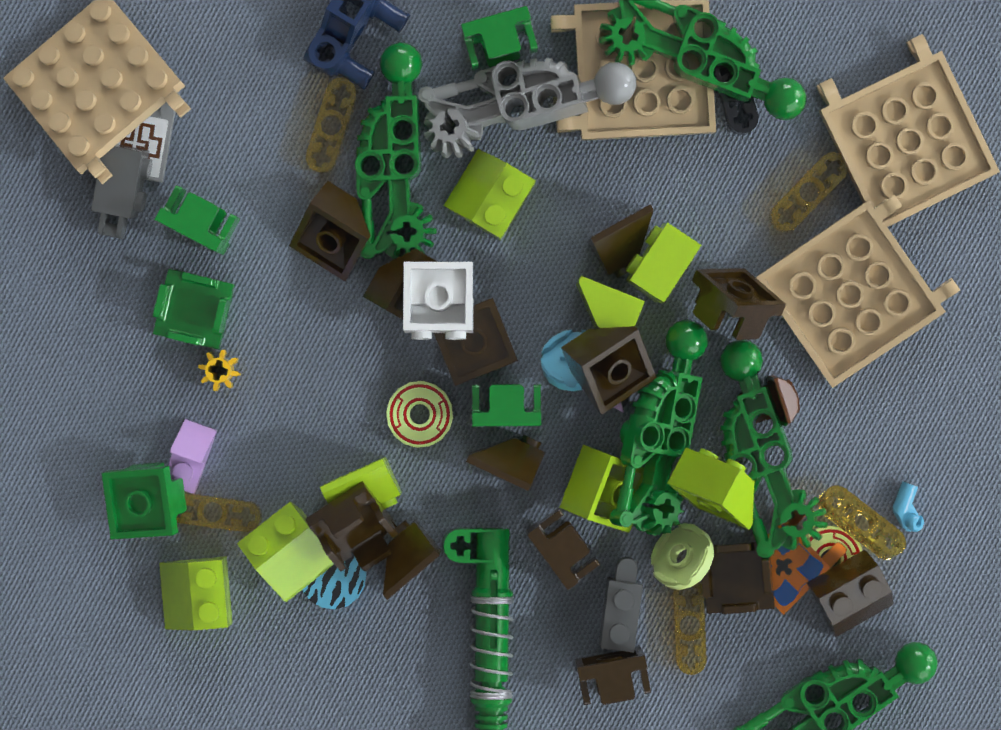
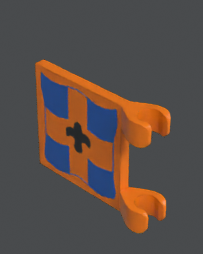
[768,510,847,615]

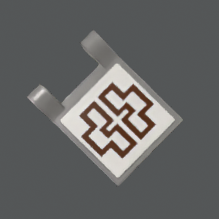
[118,93,180,183]

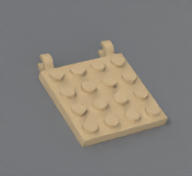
[3,0,191,184]
[550,0,716,141]
[816,34,1000,227]
[756,195,960,388]

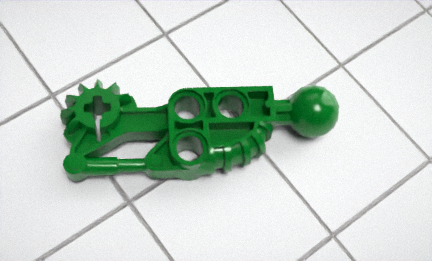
[598,0,806,120]
[355,42,437,259]
[610,319,708,536]
[720,340,828,558]
[733,642,938,730]

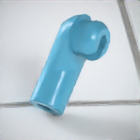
[893,481,924,532]

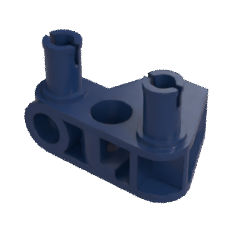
[303,0,410,90]

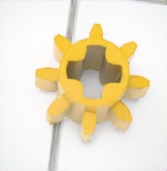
[198,350,241,391]

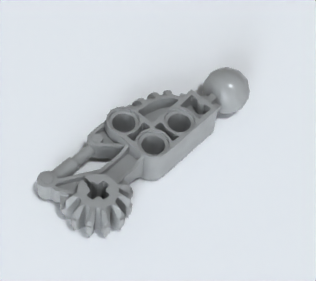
[418,58,637,158]

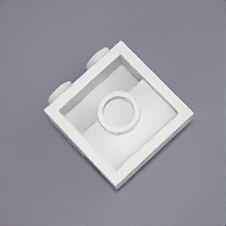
[403,262,474,340]

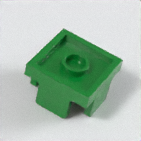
[461,6,538,70]
[155,185,240,255]
[153,269,235,350]
[472,384,541,427]
[101,462,187,540]

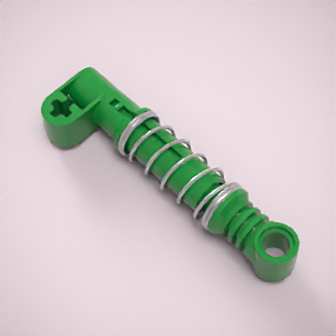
[441,528,514,730]

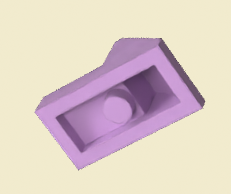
[168,419,217,494]

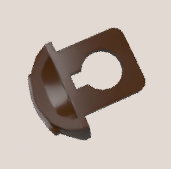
[737,375,800,426]

